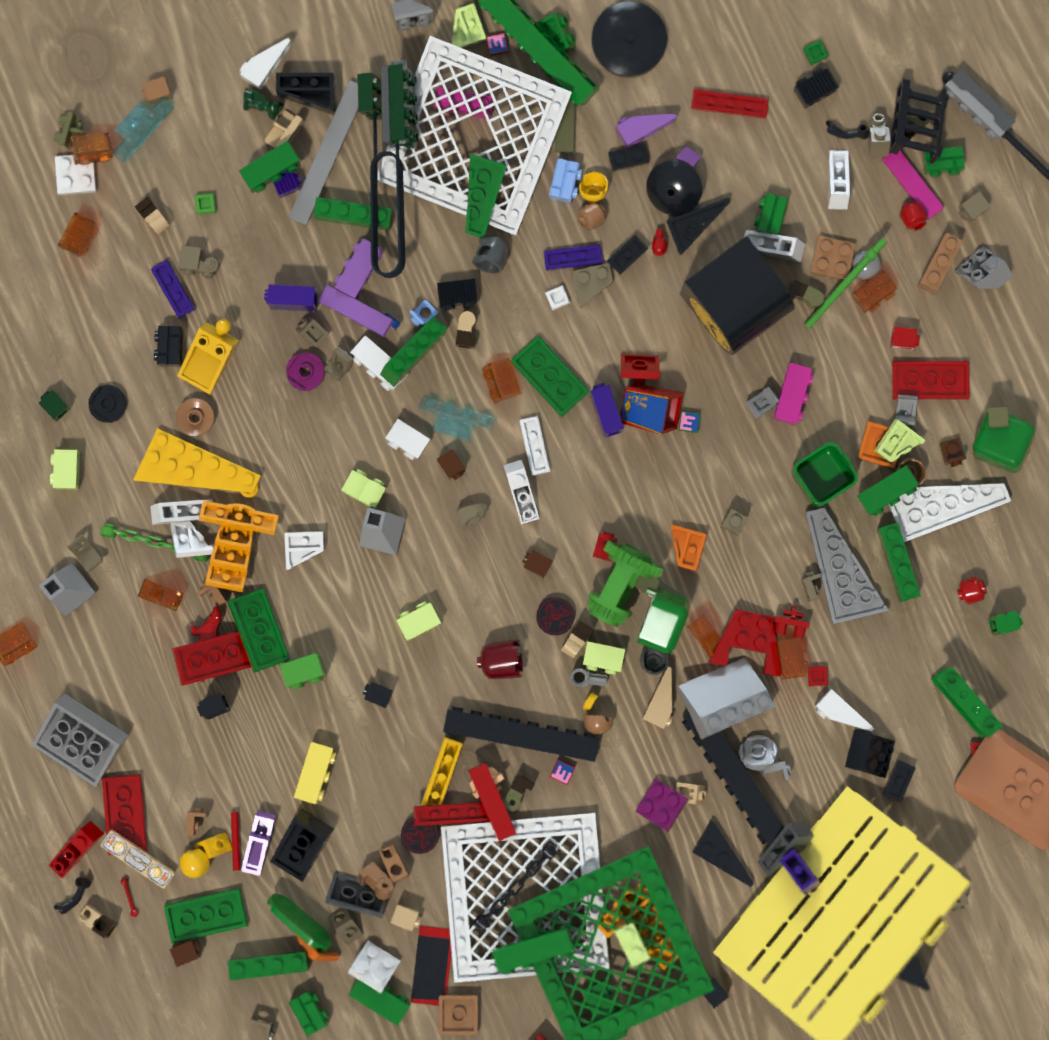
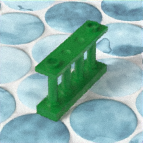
[930,666,1003,739]

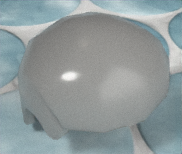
[851,250,881,280]

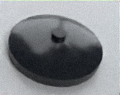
[591,1,667,78]

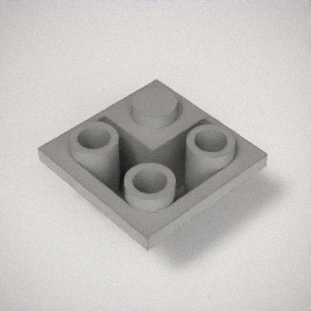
[391,0,434,31]
[954,246,1013,289]
[359,507,406,555]
[39,563,96,617]

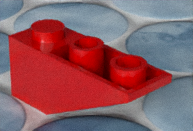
[48,820,104,878]

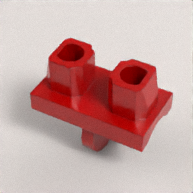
[773,606,810,638]

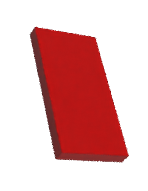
[892,361,969,400]
[172,631,251,686]
[102,774,147,855]

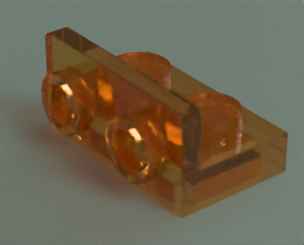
[482,358,522,403]
[0,622,37,666]

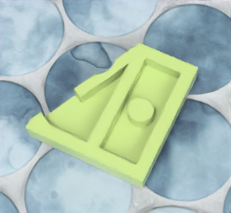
[452,3,486,48]
[874,419,925,462]

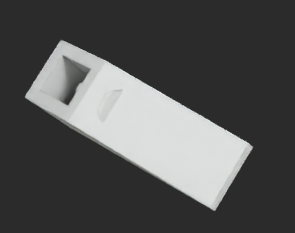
[503,460,540,524]

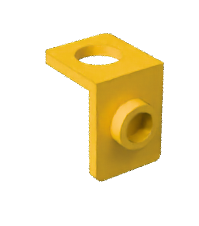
[194,832,232,859]

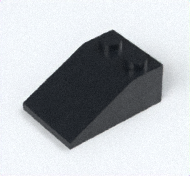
[270,809,334,882]

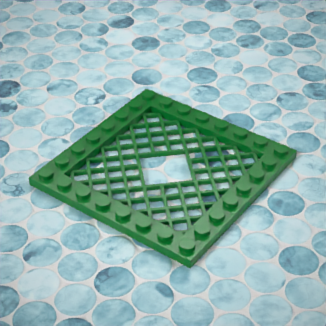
[507,846,715,1040]

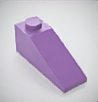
[616,114,677,148]

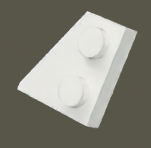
[170,521,213,558]
[285,531,324,570]

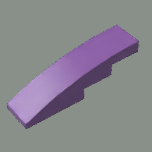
[318,285,394,337]

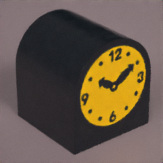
[679,236,795,355]

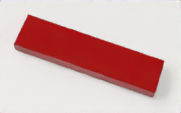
[691,89,769,119]
[468,762,517,841]
[414,802,490,826]

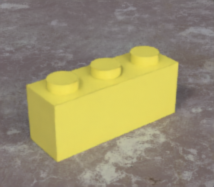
[294,742,337,804]

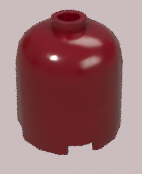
[477,639,523,679]

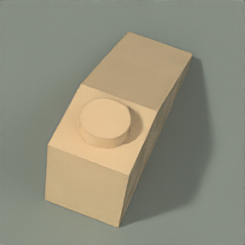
[642,667,673,729]

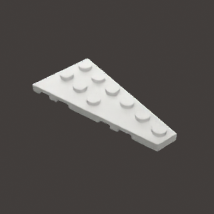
[888,483,1011,542]

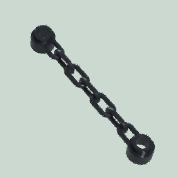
[472,842,558,931]

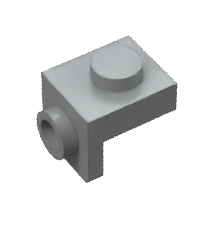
[745,387,779,419]
[895,395,918,426]
[762,761,792,781]

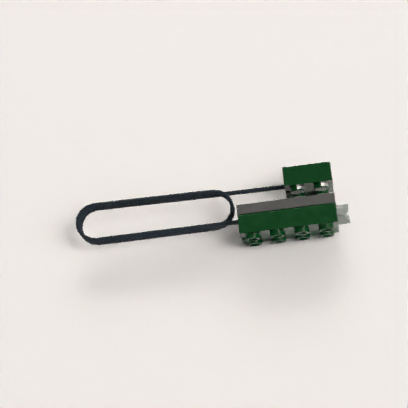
[358,59,419,278]

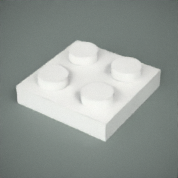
[55,153,96,195]
[348,941,400,993]

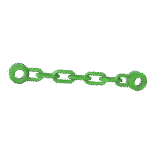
[100,523,209,562]

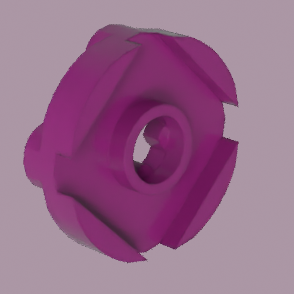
[286,353,325,391]

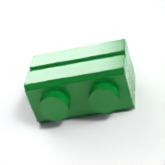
[922,146,965,178]
[754,193,789,235]
[988,611,1023,636]
[288,990,329,1037]

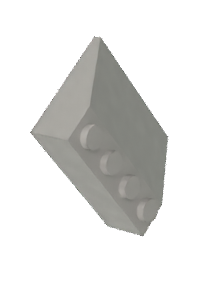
[677,658,775,739]
[32,693,129,787]

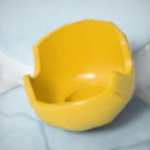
[579,172,608,202]
[179,849,210,879]

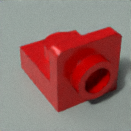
[592,531,617,562]

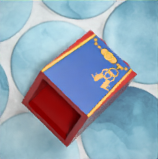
[620,384,684,435]

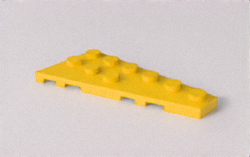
[133,428,262,493]

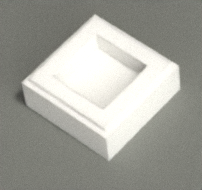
[545,285,570,311]

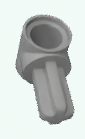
[570,669,608,687]

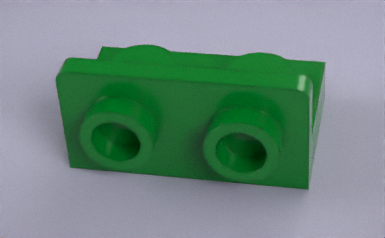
[537,13,576,52]

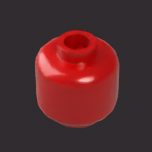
[899,202,928,231]
[957,577,987,605]

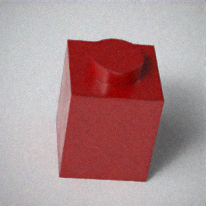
[890,327,920,351]

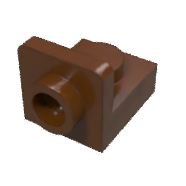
[939,438,966,467]

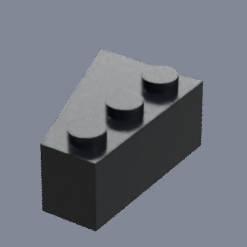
[276,73,335,115]

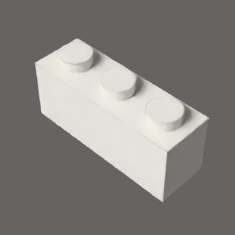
[350,336,409,392]

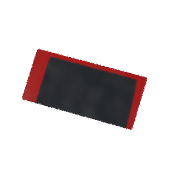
[411,926,452,1006]

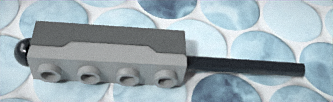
[942,69,1049,181]

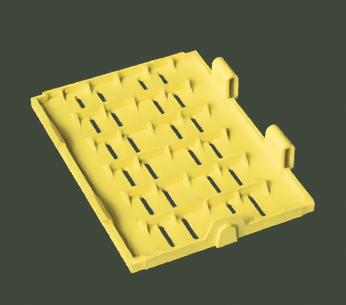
[713,786,971,1040]

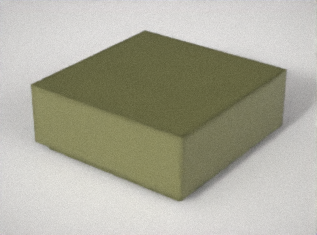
[988,407,1009,429]

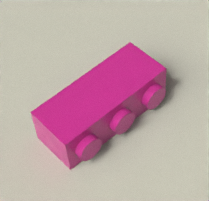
[434,87,493,119]
[773,363,814,426]

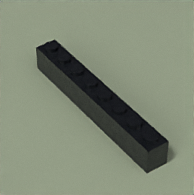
[443,706,599,762]
[682,712,784,846]

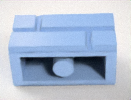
[549,158,582,203]

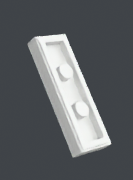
[519,416,550,476]

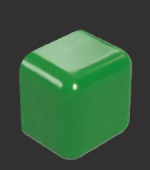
[973,412,1035,473]
[791,442,858,507]
[637,587,690,654]

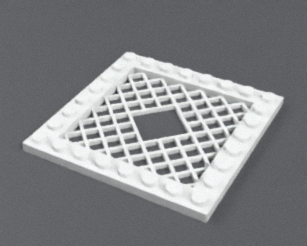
[378,36,572,235]
[441,813,609,983]

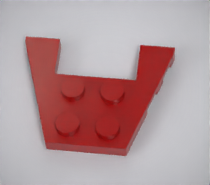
[708,609,781,677]

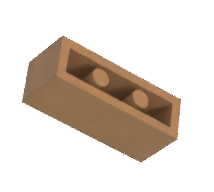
[917,232,963,295]

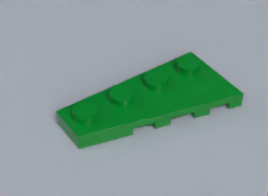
[465,154,507,238]

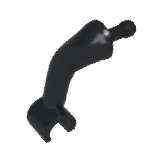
[826,121,869,139]
[54,877,91,914]

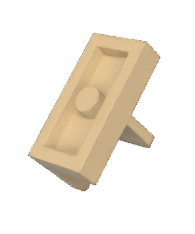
[265,111,304,148]

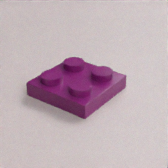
[635,779,689,832]

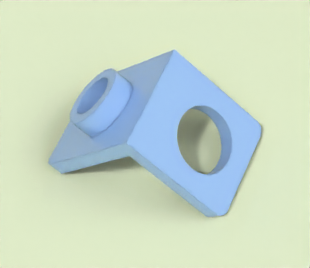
[409,300,438,327]

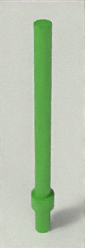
[805,238,887,328]

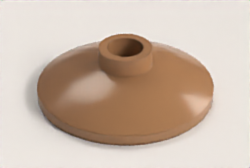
[176,398,214,436]

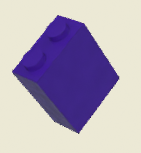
[264,284,317,312]
[590,383,624,438]

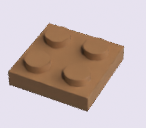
[810,236,856,281]
[439,995,478,1035]

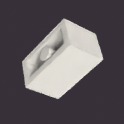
[386,419,431,461]

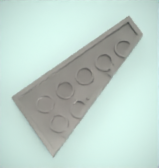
[805,508,889,624]

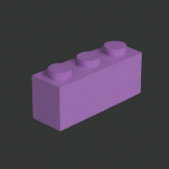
[334,238,384,300]

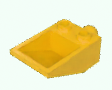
[177,319,239,394]

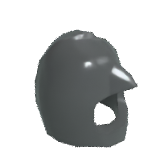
[472,236,508,274]

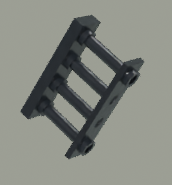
[889,79,948,164]

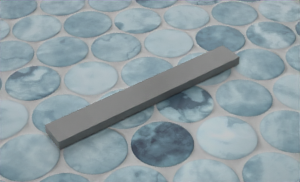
[289,80,358,226]

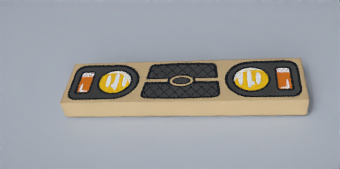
[100,829,175,889]

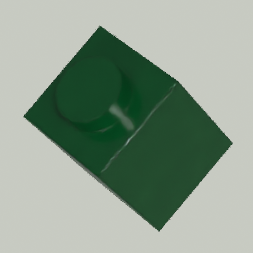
[39,390,71,422]

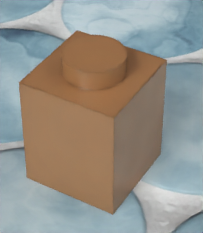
[141,76,172,105]

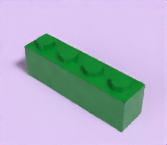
[313,197,393,231]
[380,316,447,387]
[877,522,921,603]
[492,927,575,975]
[228,950,309,981]

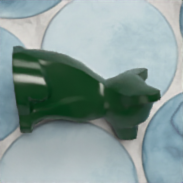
[243,88,284,120]

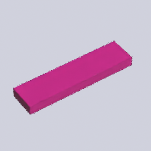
[882,151,944,220]

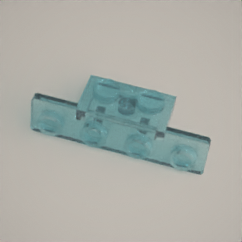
[113,97,174,164]
[419,398,496,441]

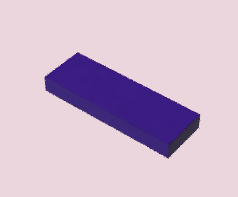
[544,244,603,271]
[151,260,195,319]

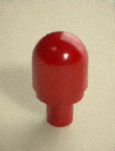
[652,229,667,256]

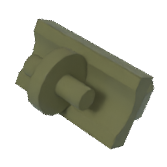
[53,111,87,150]

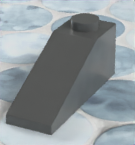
[758,822,814,876]

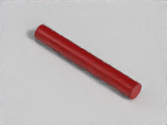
[231,812,241,871]

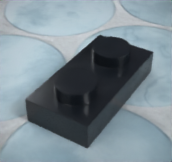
[608,144,649,172]
[607,235,648,275]
[882,760,916,803]

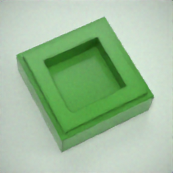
[195,193,216,215]

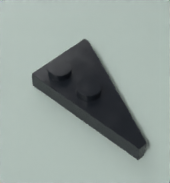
[666,197,730,256]
[692,820,754,887]

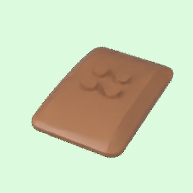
[954,730,1049,850]

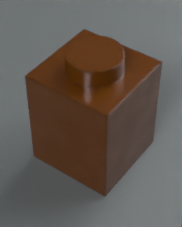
[437,449,465,480]
[522,550,553,579]
[170,939,202,967]

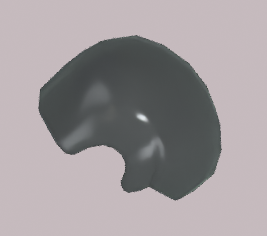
[640,647,668,675]

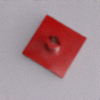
[621,354,660,385]

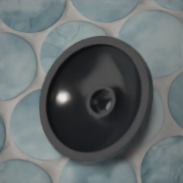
[646,159,703,216]

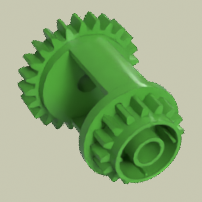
[587,540,664,627]

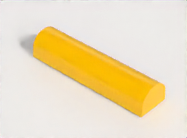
[421,737,463,805]

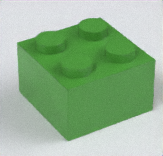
[280,653,326,690]

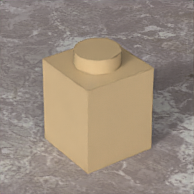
[391,904,422,931]

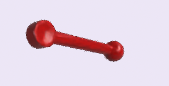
[120,878,138,917]

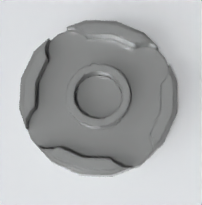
[739,735,778,771]

